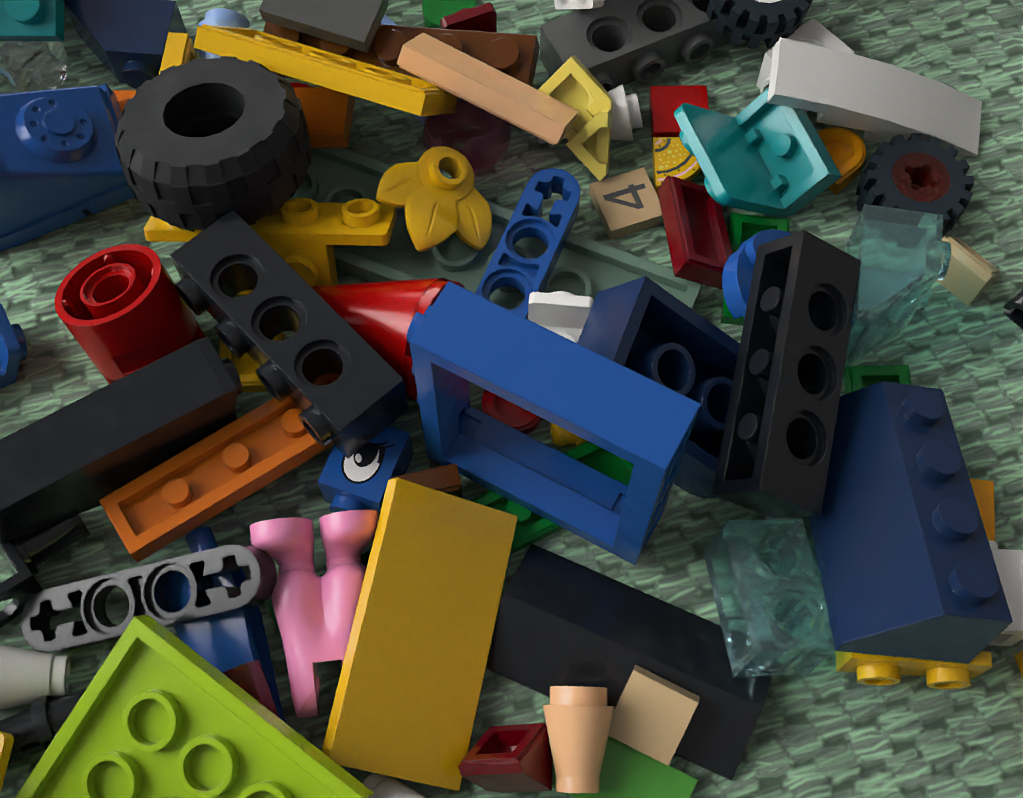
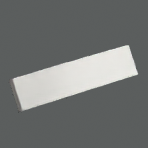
[767,37,982,157]

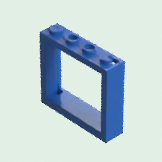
[407,281,701,565]

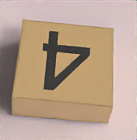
[589,167,664,240]

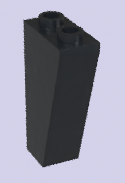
[0,337,242,544]

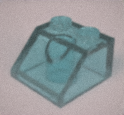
[843,204,951,369]

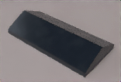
[486,543,780,781]

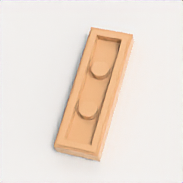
[396,32,579,145]

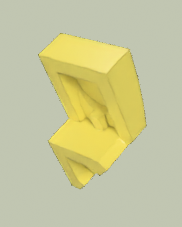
[538,55,613,181]

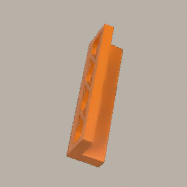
[99,373,340,563]

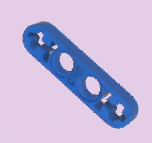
[475,168,580,319]

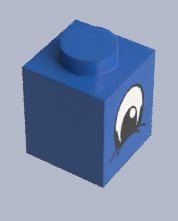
[317,426,414,513]

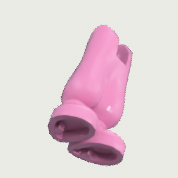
[250,510,380,718]

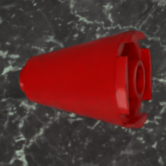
[295,278,465,402]

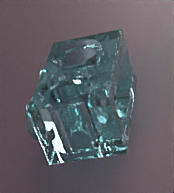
[703,519,835,678]

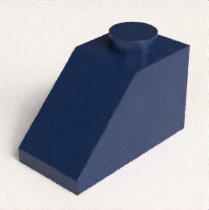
[64,0,187,89]

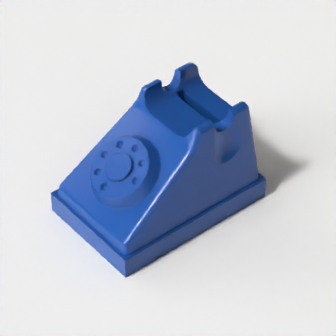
[0,83,135,251]

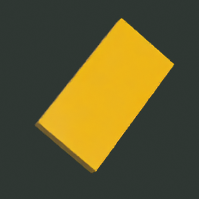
[193,24,458,116]
[322,477,518,791]

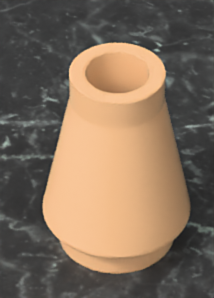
[543,686,614,793]

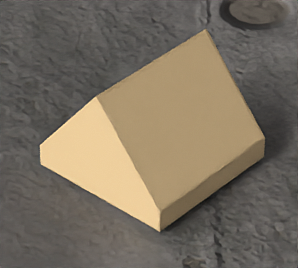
[922,236,1001,306]

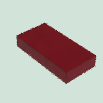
[657,175,733,290]

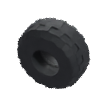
[114,56,312,232]

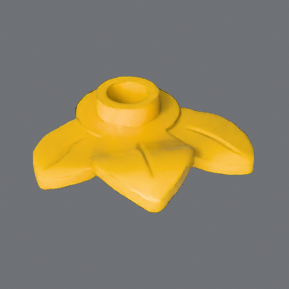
[376,146,492,252]

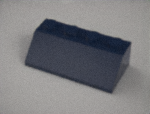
[808,381,1013,664]

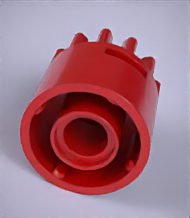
[54,244,206,384]

